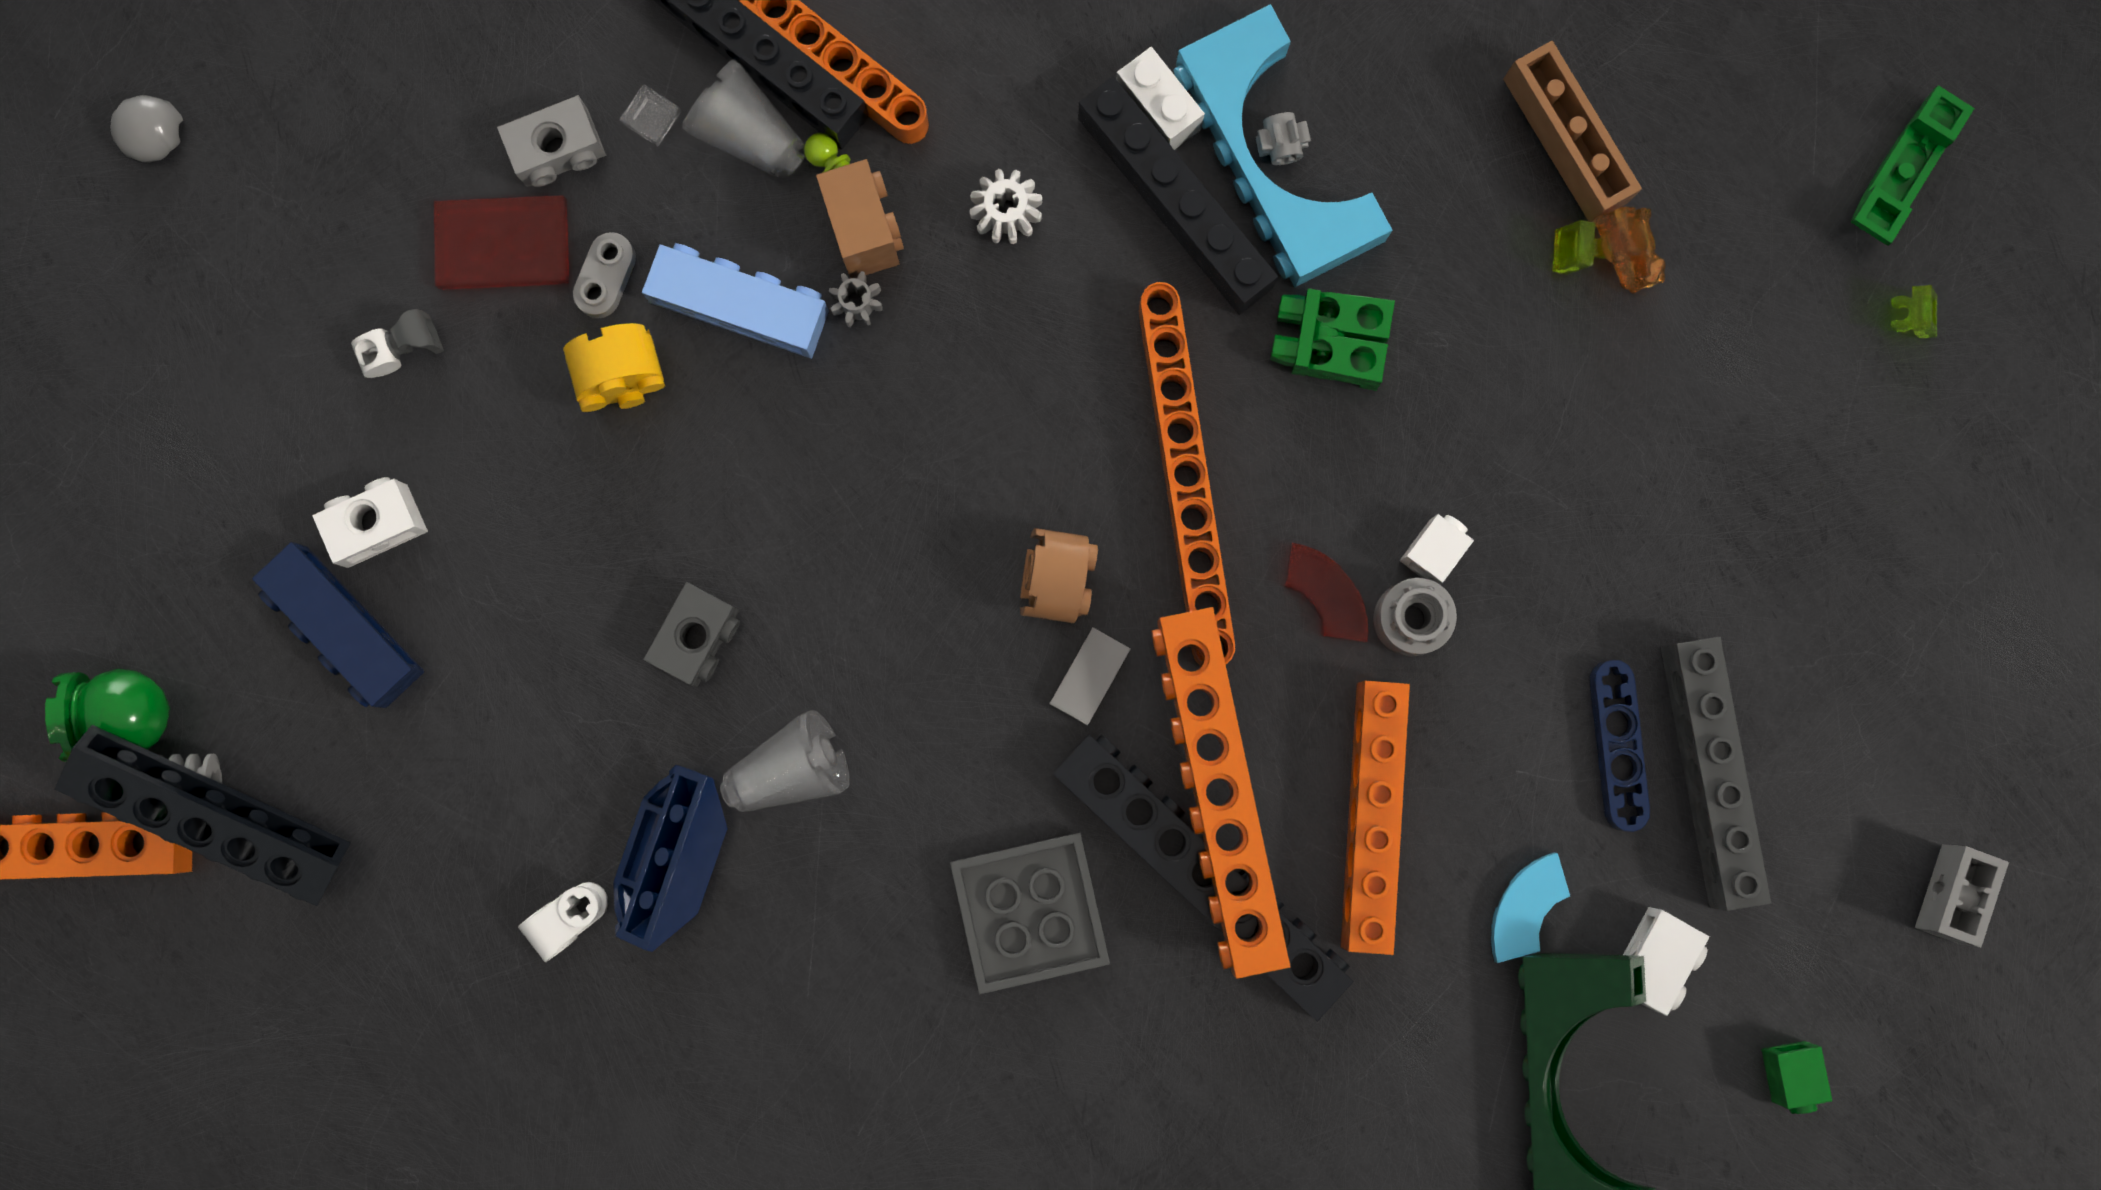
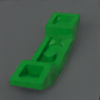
[1851,85,1975,246]

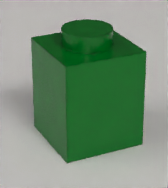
[1761,1041,1832,1114]

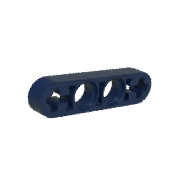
[1589,660,1650,832]

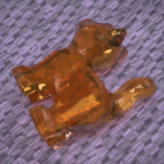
[1594,206,1666,294]

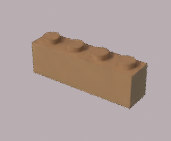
[1503,41,1642,224]

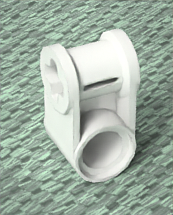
[518,882,608,962]

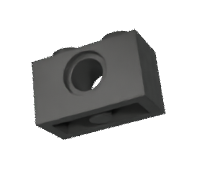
[643,582,740,687]

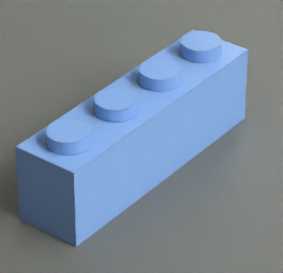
[642,243,829,359]

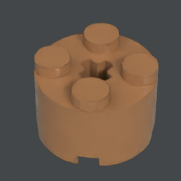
[1020,528,1098,623]

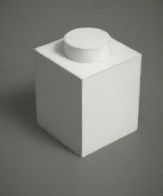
[1399,514,1474,584]

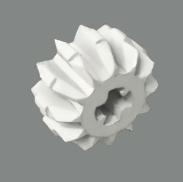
[970,168,1042,244]

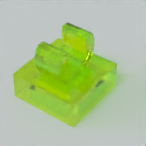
[1553,220,1608,274]
[1891,285,1937,338]

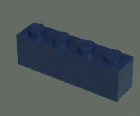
[252,542,425,708]

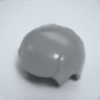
[110,95,183,163]

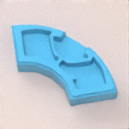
[1491,852,1570,963]

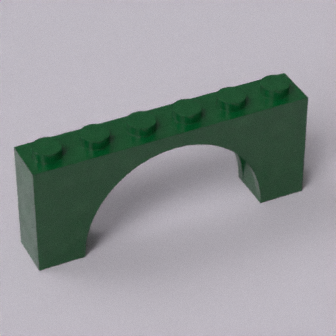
[1518,953,1656,1190]

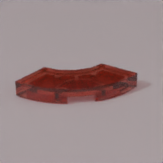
[1285,543,1368,643]

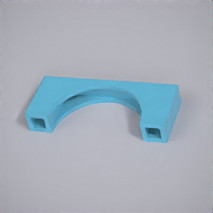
[1173,4,1393,288]

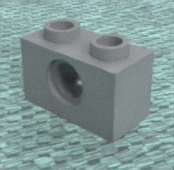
[497,95,606,187]

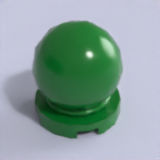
[45,669,170,762]

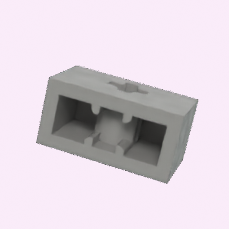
[1915,844,2009,948]

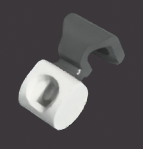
[351,309,444,378]

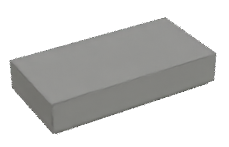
[1050,627,1131,726]

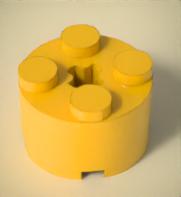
[563,323,665,412]

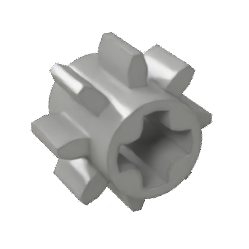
[1255,112,1311,165]
[829,271,883,327]

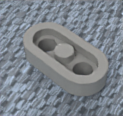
[573,232,636,318]

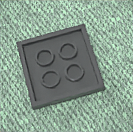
[950,832,1110,995]

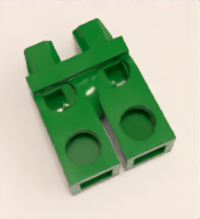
[1270,288,1395,391]

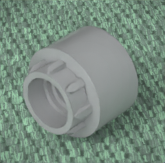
[1373,578,1457,657]

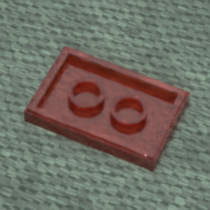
[434,195,569,289]

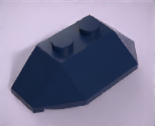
[613,765,728,952]

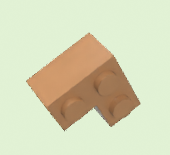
[816,159,904,279]

